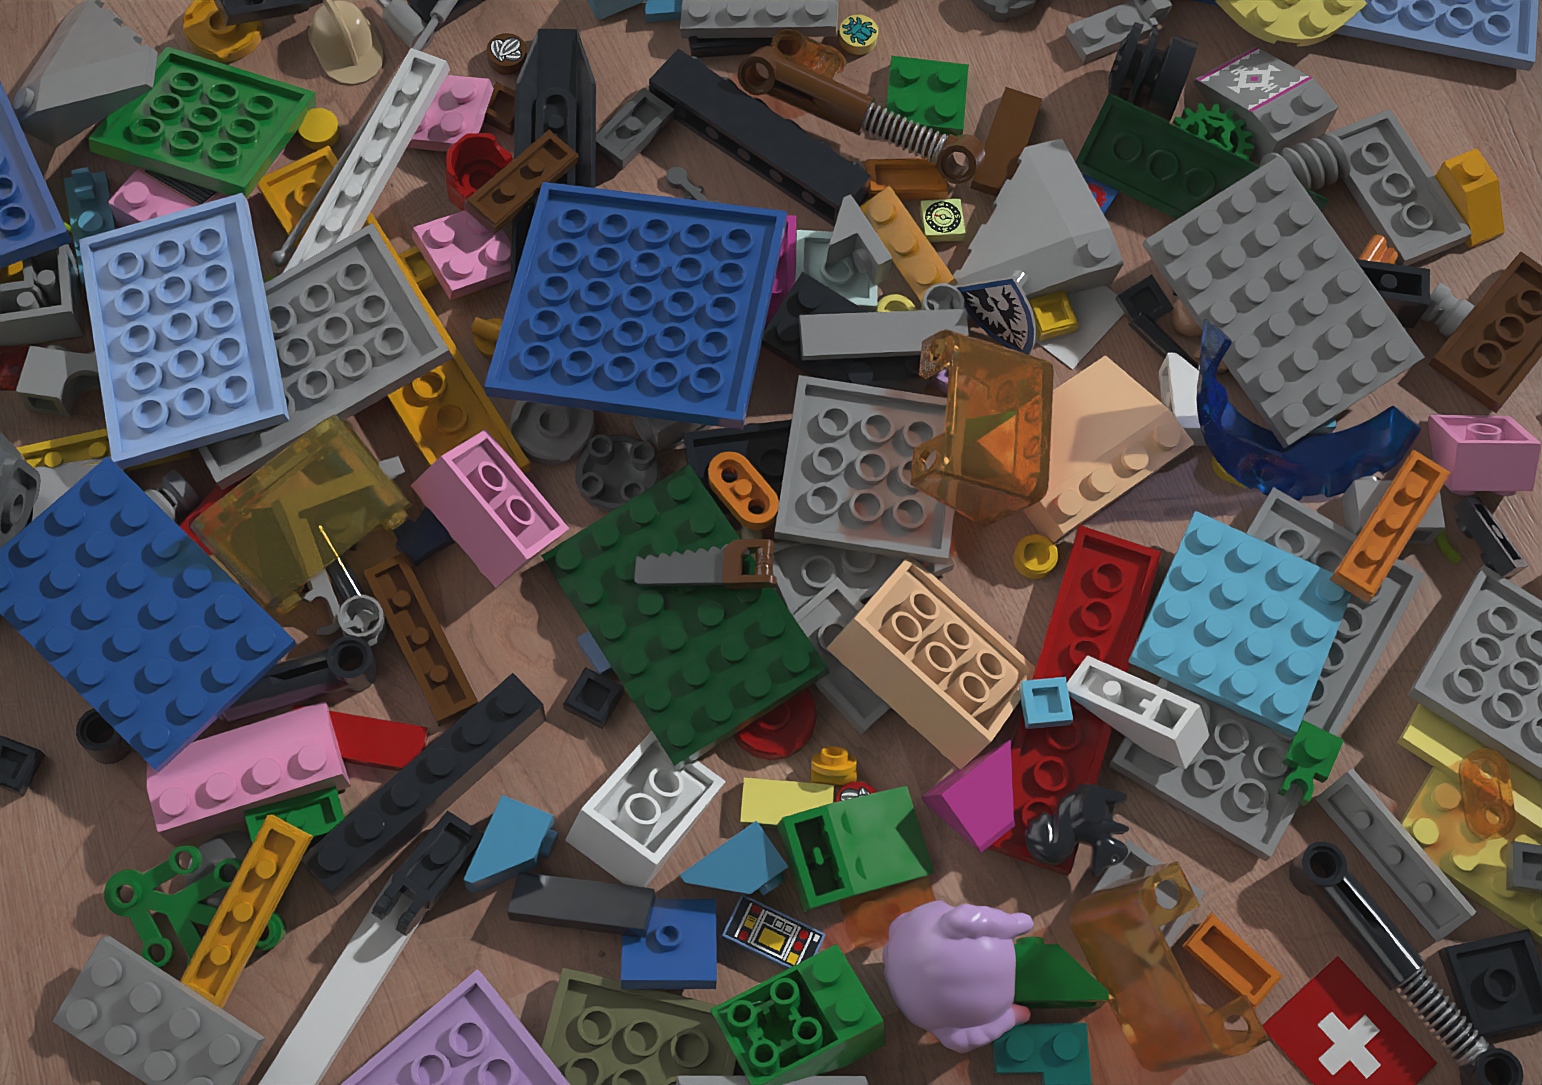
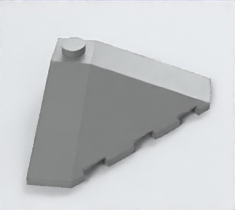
[13,0,158,148]
[953,138,1124,320]

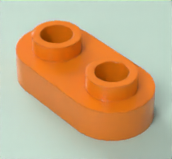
[708,451,779,530]

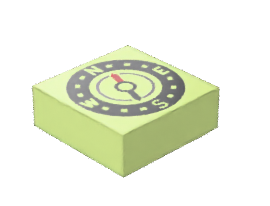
[919,199,966,242]

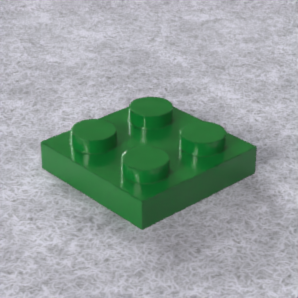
[886,55,969,136]

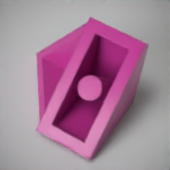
[921,740,1015,853]

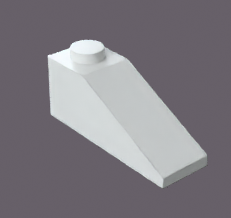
[1067,655,1210,769]

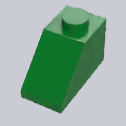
[1013,937,1109,1009]

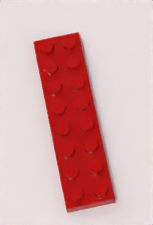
[986,525,1162,876]

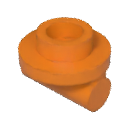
[1358,235,1398,264]

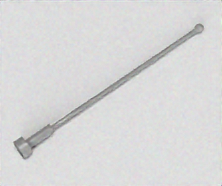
[271,0,458,267]

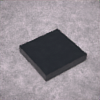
[1438,929,1542,1038]

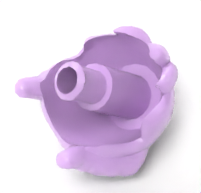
[882,900,1034,1054]

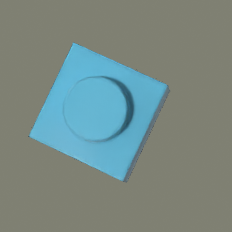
[1019,677,1073,729]

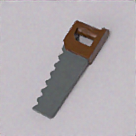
[634,539,777,589]

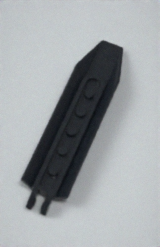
[510,29,596,294]

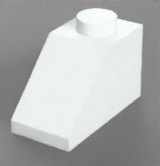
[1158,353,1231,446]

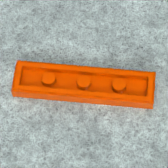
[1330,449,1451,604]

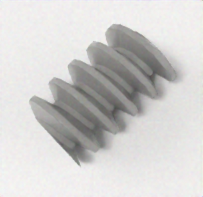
[1259,133,1351,190]

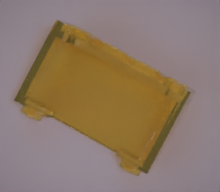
[190,415,413,616]

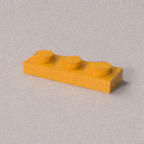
[859,185,958,303]

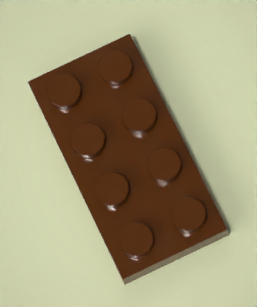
[1428,251,1542,413]

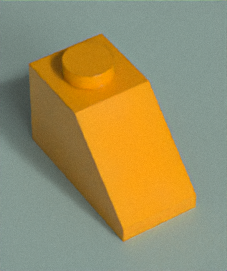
[1435,148,1505,249]

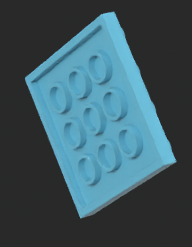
[1128,511,1352,738]

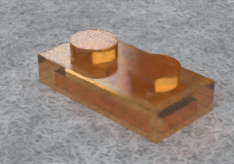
[839,875,936,950]

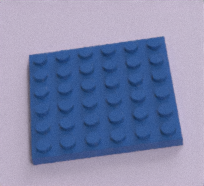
[484,182,787,430]

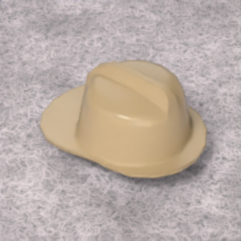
[308,0,384,85]

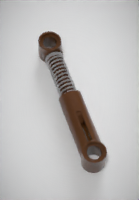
[737,46,986,184]

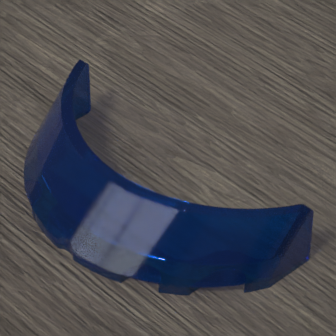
[1196,319,1421,500]

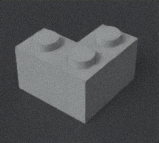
[0,244,85,349]

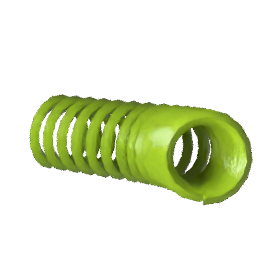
[1435,528,1461,564]

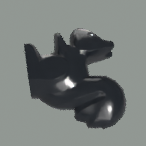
[1024,783,1129,877]

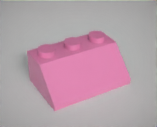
[410,429,569,588]

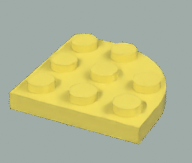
[1214,0,1367,47]

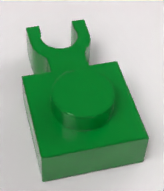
[1277,720,1344,806]

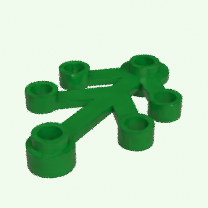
[104,845,286,967]

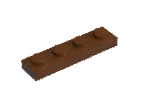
[363,553,479,727]

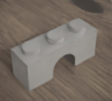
[16,345,104,417]

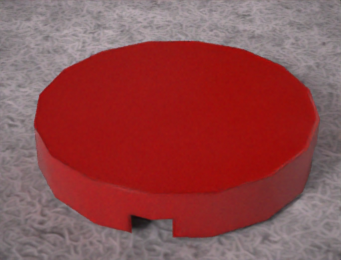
[733,688,817,760]

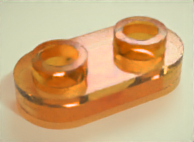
[1458,748,1516,840]

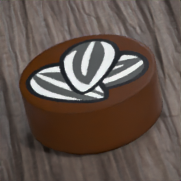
[487,33,527,74]

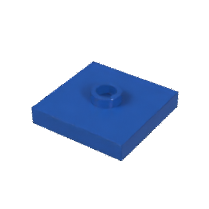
[621,899,717,989]

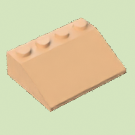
[974,355,1195,543]
[826,556,1035,770]

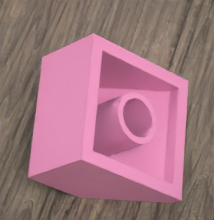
[1428,415,1541,496]

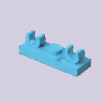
[64,167,117,291]

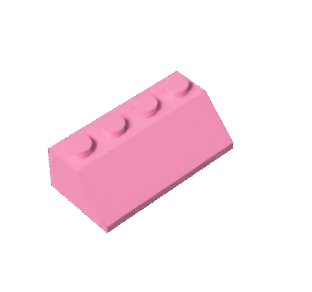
[147,701,351,844]

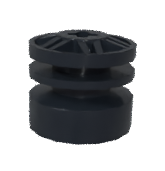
[1108,22,1199,122]

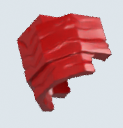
[445,133,513,211]

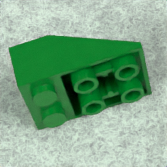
[777,786,935,913]
[710,944,886,1085]

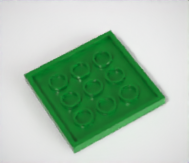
[89,47,316,199]

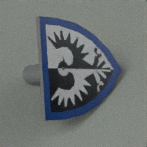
[955,270,1036,359]

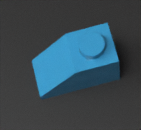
[463,795,559,894]
[680,821,788,896]

